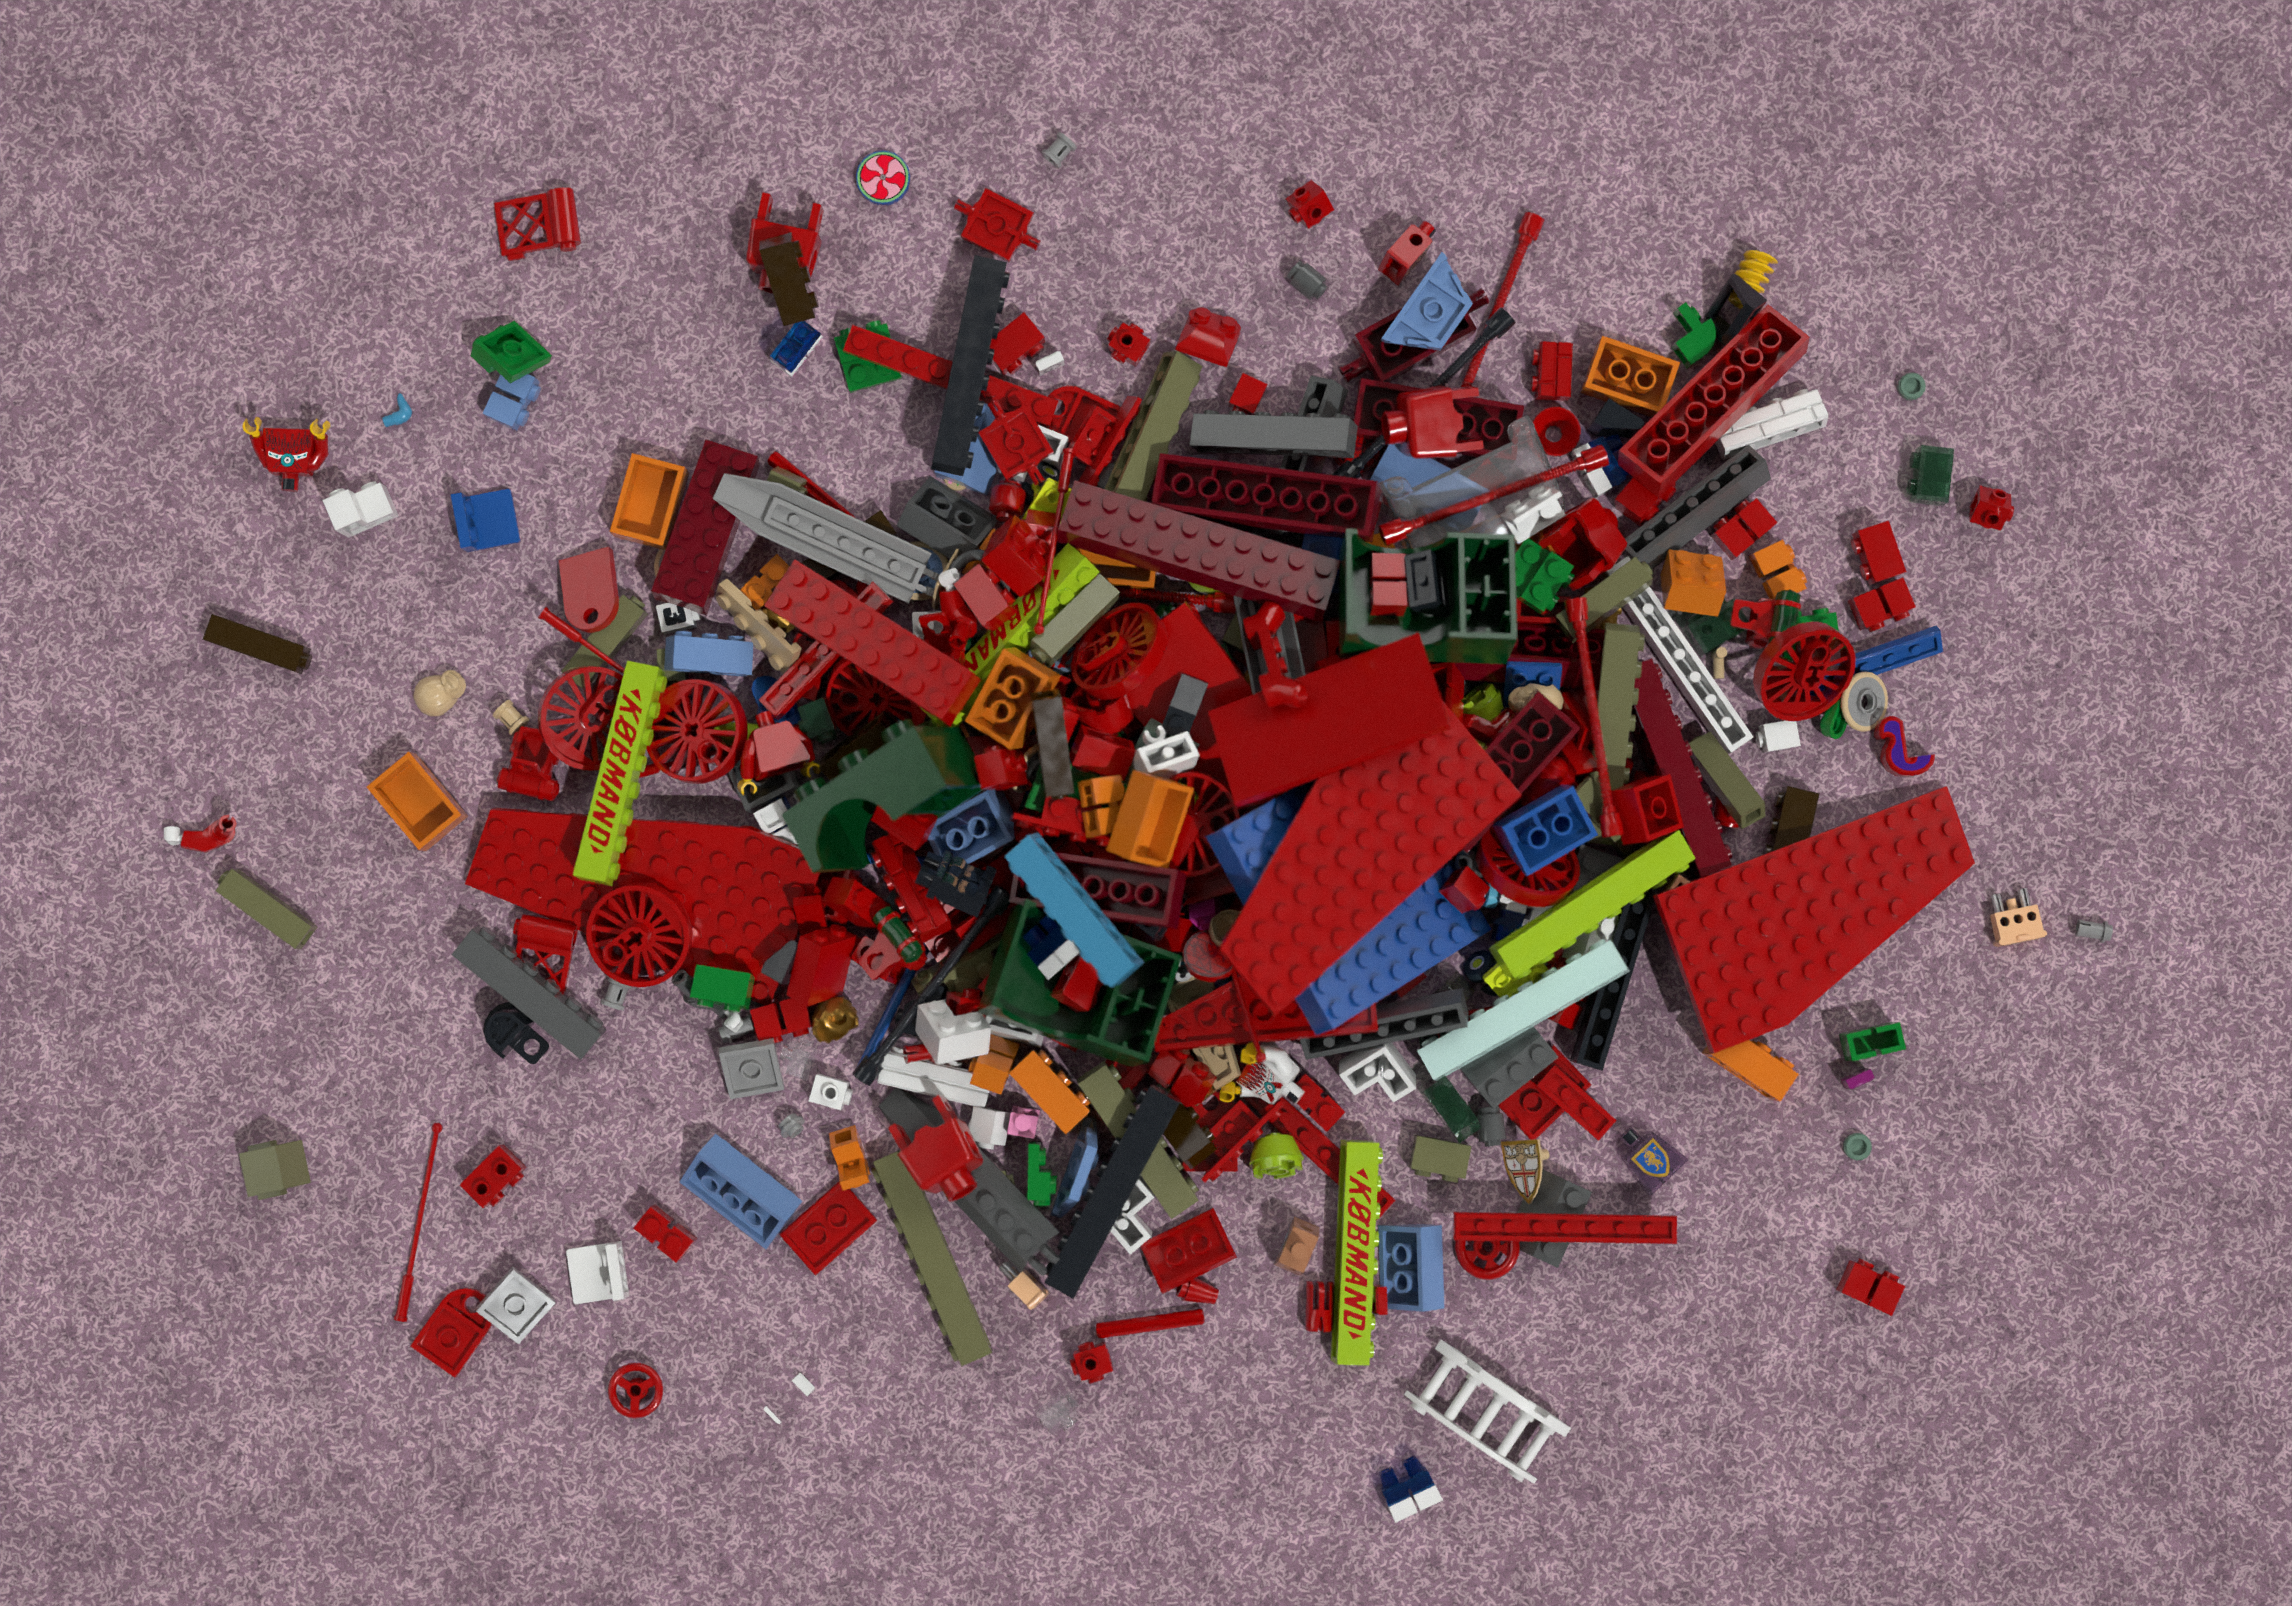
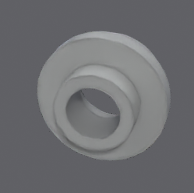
[778,1113,805,1138]

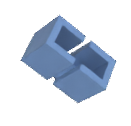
[482,374,541,431]

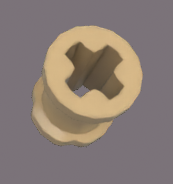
[492,700,529,736]

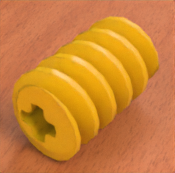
[1728,250,1778,309]

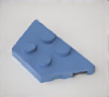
[1381,252,1473,351]
[1050,1115,1099,1218]

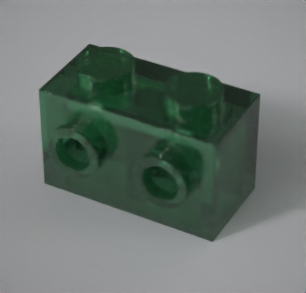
[1684,598,1749,658]
[797,698,842,744]

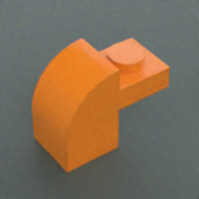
[829,1125,870,1191]

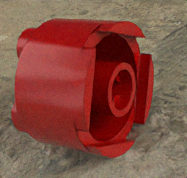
[1071,686,1134,736]

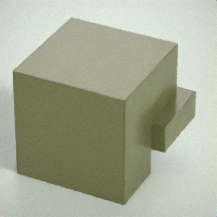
[239,1140,311,1200]

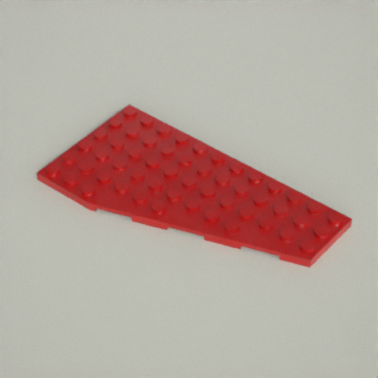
[1218,700,1521,1016]
[1654,786,1975,1054]
[465,807,821,1006]

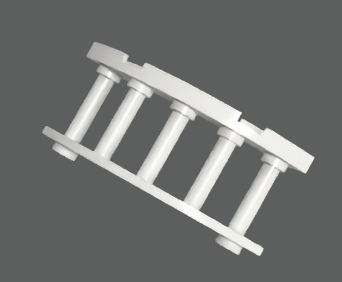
[1404,1340,1571,1483]

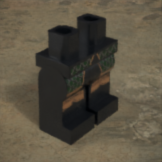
[915,850,998,917]

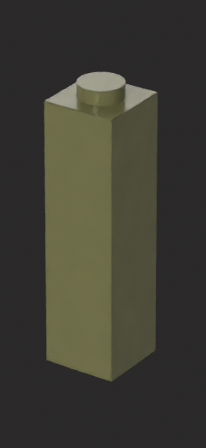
[1555,557,1653,644]
[1029,574,1120,668]
[561,595,648,688]
[1689,731,1765,829]
[215,869,318,949]

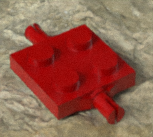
[954,188,1041,262]
[978,399,1054,486]

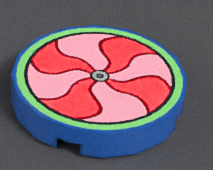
[856,150,910,205]

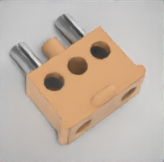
[1990,888,2047,947]
[999,1261,1050,1310]

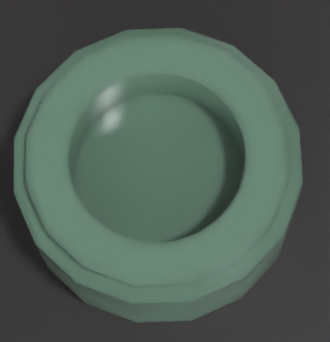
[1897,373,1926,401]
[1843,1133,1872,1160]

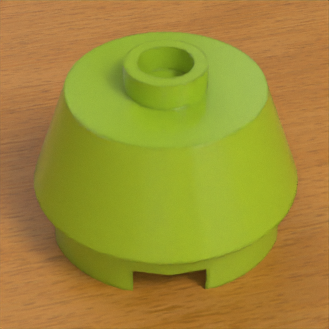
[1461,682,1504,721]
[1249,1133,1304,1179]

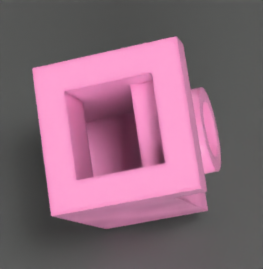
[1007,1105,1040,1139]

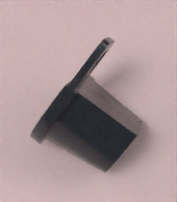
[483,1002,549,1064]

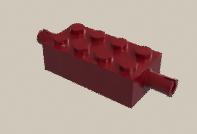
[1339,288,1489,383]

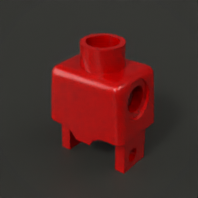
[746,192,824,294]
[1382,385,1484,459]
[1538,497,1627,591]
[888,1095,983,1202]

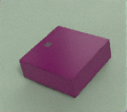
[1840,1068,1875,1090]

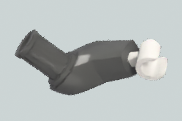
[671,970,743,1033]

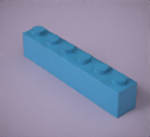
[1005,833,1144,987]

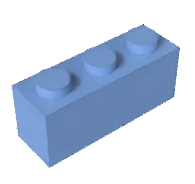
[664,631,753,677]

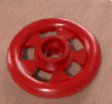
[1455,1240,1520,1280]

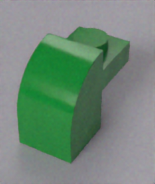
[1671,302,1716,369]

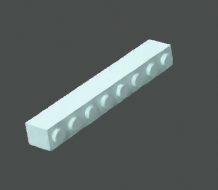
[1417,939,1630,1081]

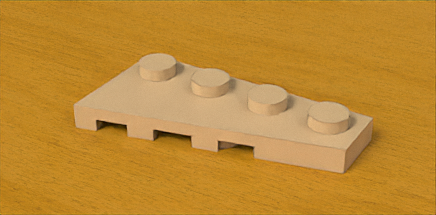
[715,579,802,674]
[1167,976,1241,1089]

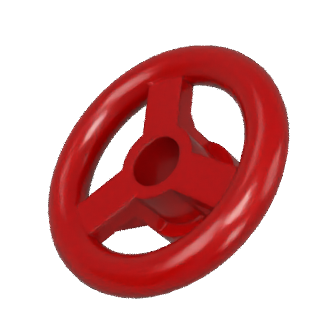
[608,1363,663,1418]

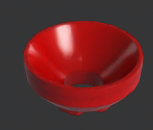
[1531,407,1581,457]

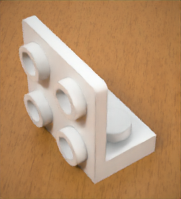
[1500,485,1565,544]
[566,1241,629,1304]

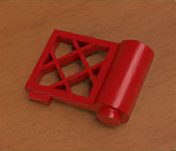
[494,187,581,261]
[513,914,578,995]

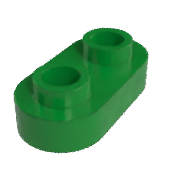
[1820,698,1848,739]

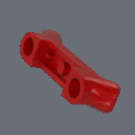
[1243,601,1308,708]

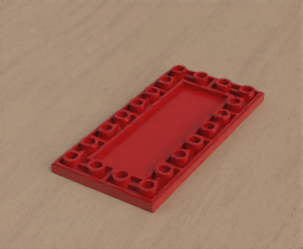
[1127,601,1293,803]
[1208,632,1452,808]

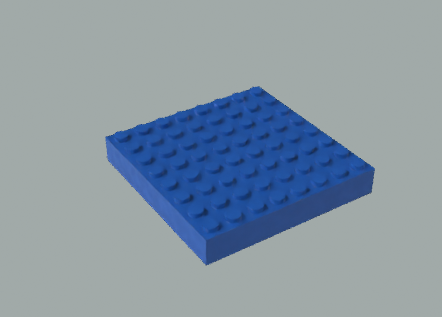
[1206,779,1492,1035]

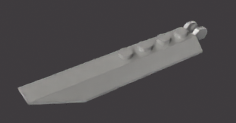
[713,473,940,603]

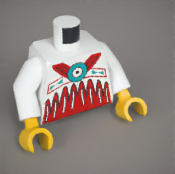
[1219,1042,1305,1104]

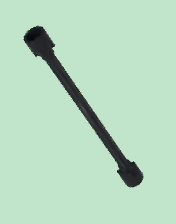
[1332,307,1516,479]
[852,885,1010,1086]

